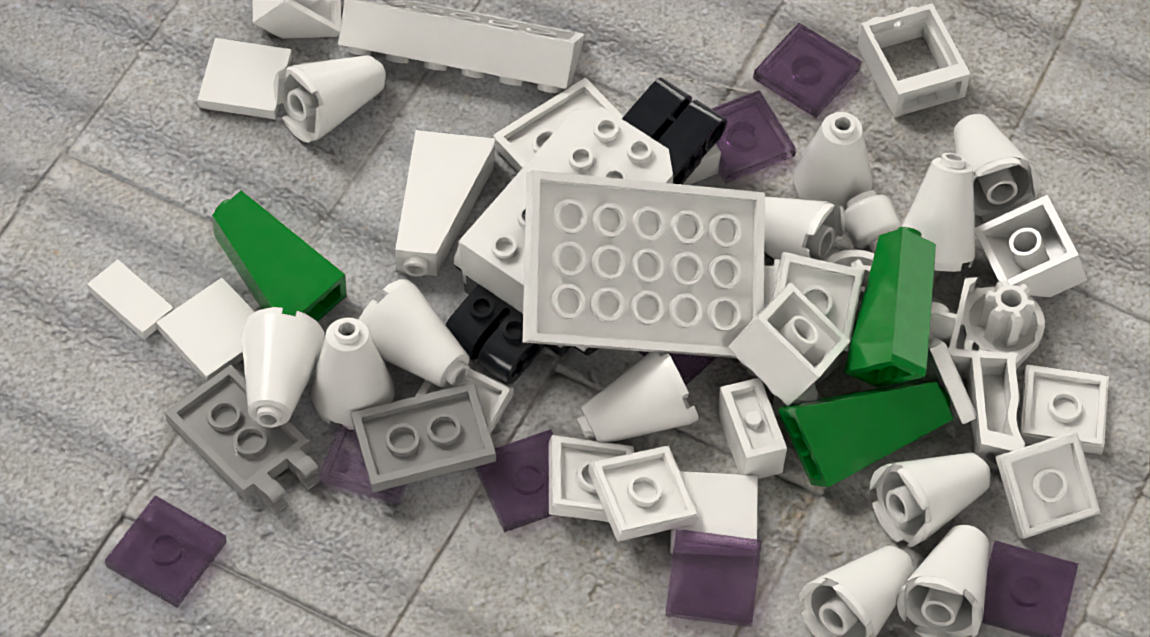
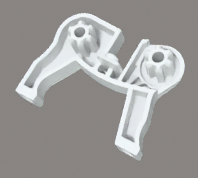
[772,250,1045,470]

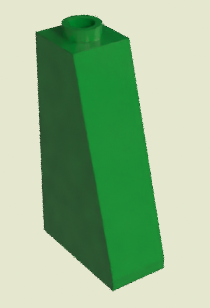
[212,190,347,322]
[843,227,936,388]
[778,380,953,488]

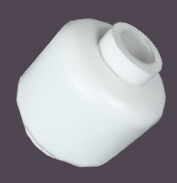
[844,190,901,253]

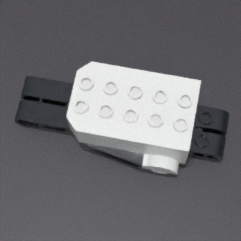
[445,77,728,384]

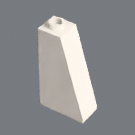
[395,130,495,276]

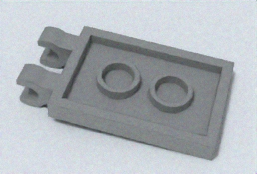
[165,365,321,515]

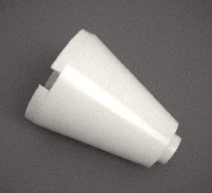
[273,55,386,143]
[793,112,873,211]
[953,114,1041,222]
[901,153,975,272]
[764,196,845,261]
[358,279,470,388]
[241,307,325,428]
[311,318,395,430]
[577,352,699,443]
[870,453,991,547]
[896,525,989,637]
[799,546,914,637]

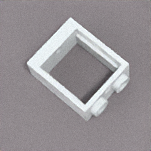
[857,3,970,118]

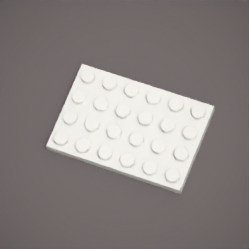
[523,170,765,358]

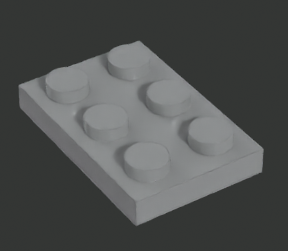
[351,382,496,493]

